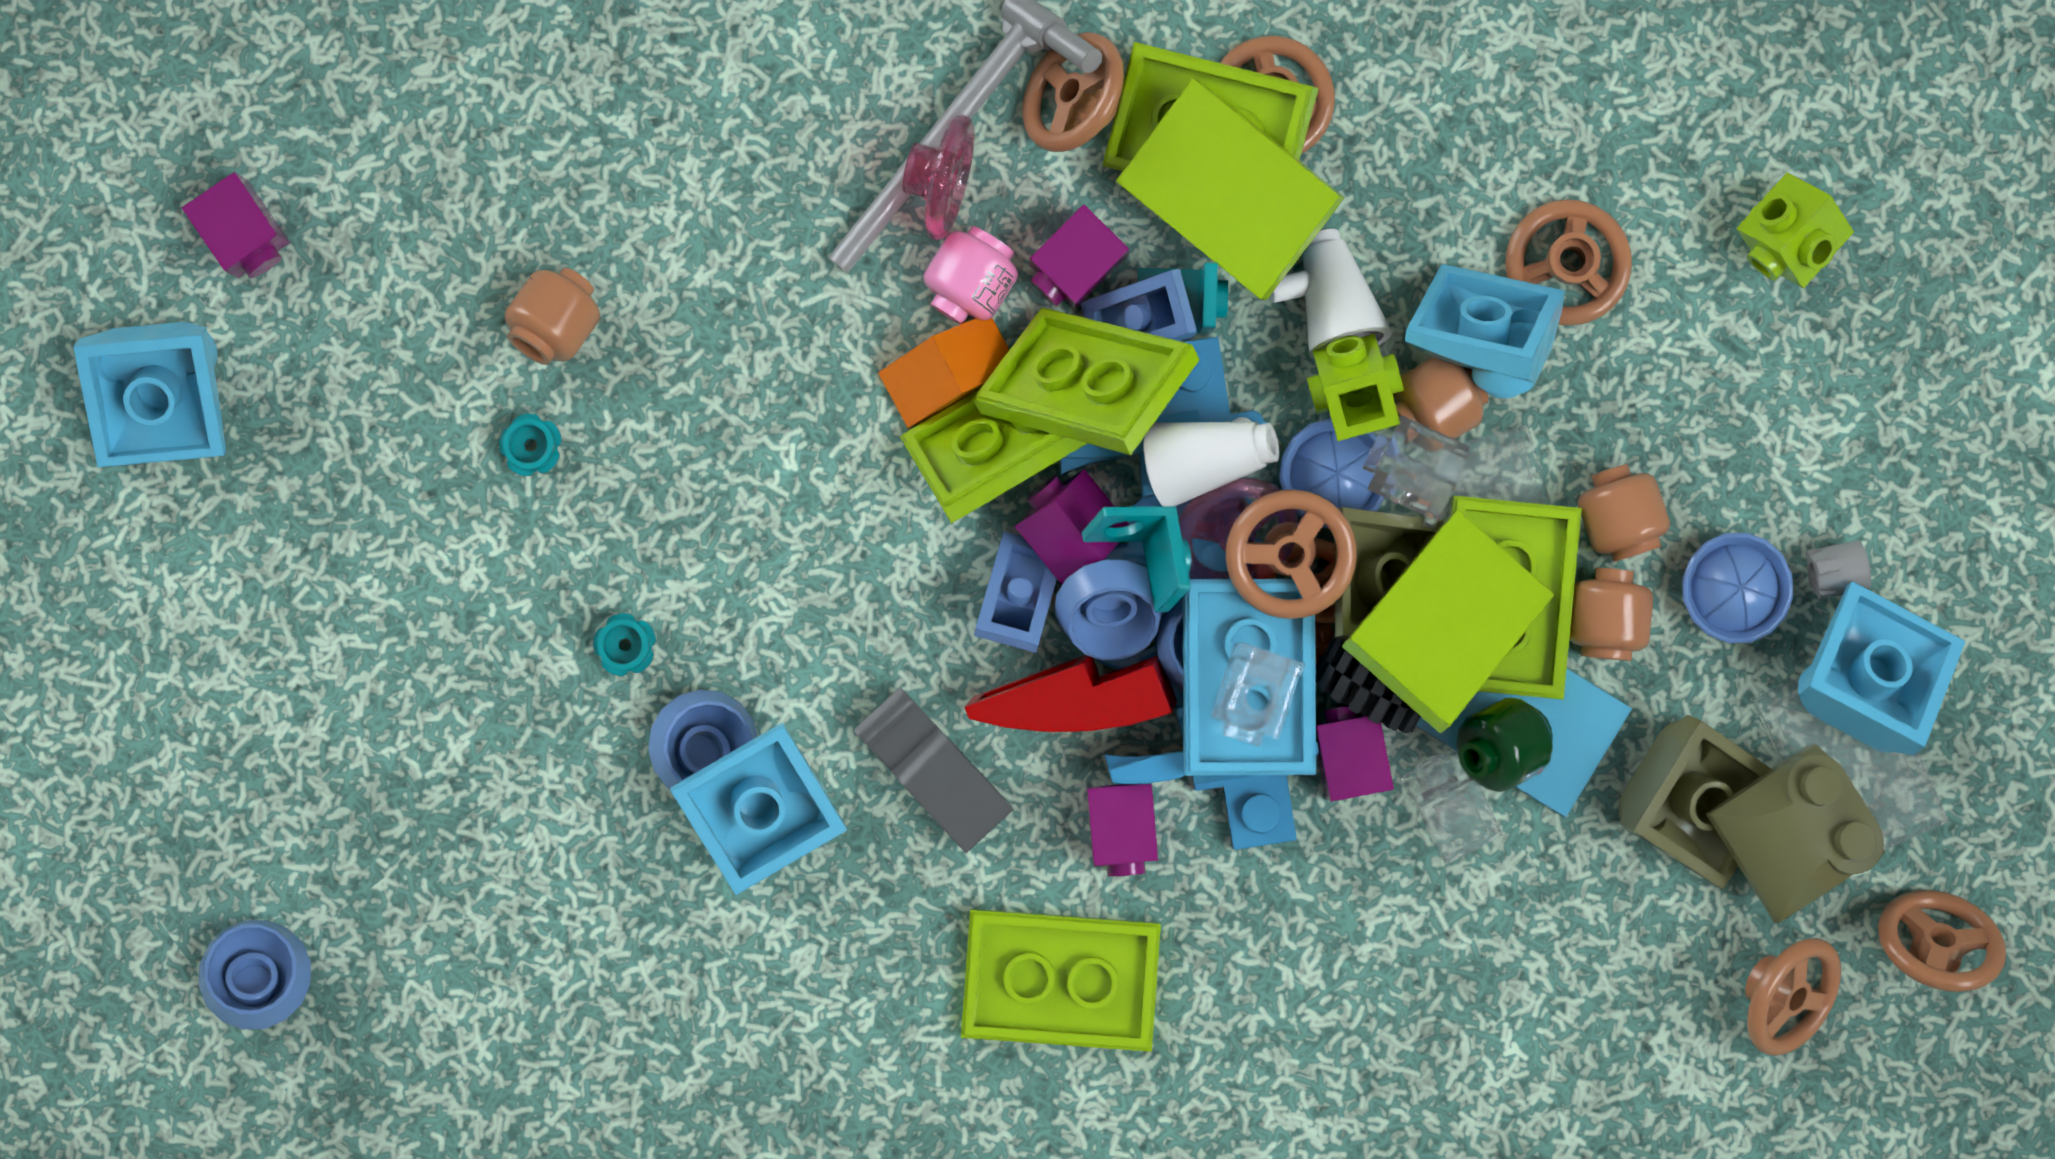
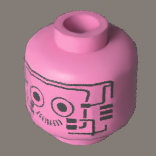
[923,226,1018,325]

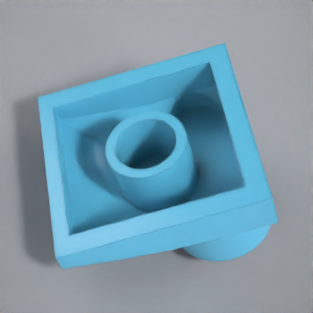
[1405,264,1565,398]
[73,322,226,467]
[1798,581,1966,755]
[670,722,847,895]

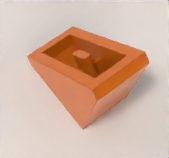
[878,318,1009,429]

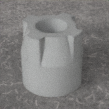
[1806,540,1871,600]

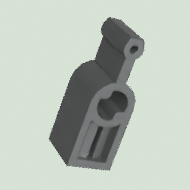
[853,687,1013,853]

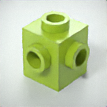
[1736,172,1854,289]
[1307,334,1404,442]

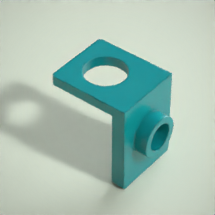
[1137,262,1228,334]
[1082,506,1191,612]

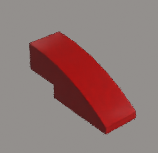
[964,654,1178,732]

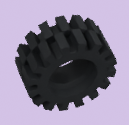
[1315,633,1421,733]

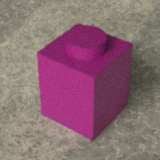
[181,171,291,278]
[1029,204,1129,310]
[1014,469,1130,585]
[1316,705,1394,802]
[1087,783,1158,877]

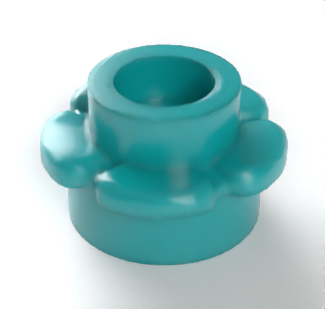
[499,414,562,476]
[593,613,656,676]

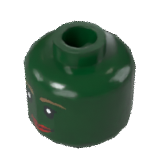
[1456,697,1553,792]

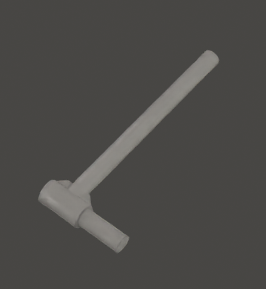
[828,0,1102,273]

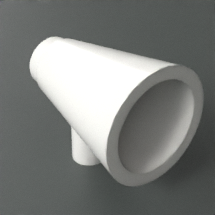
[1270,229,1393,359]
[1144,417,1279,507]

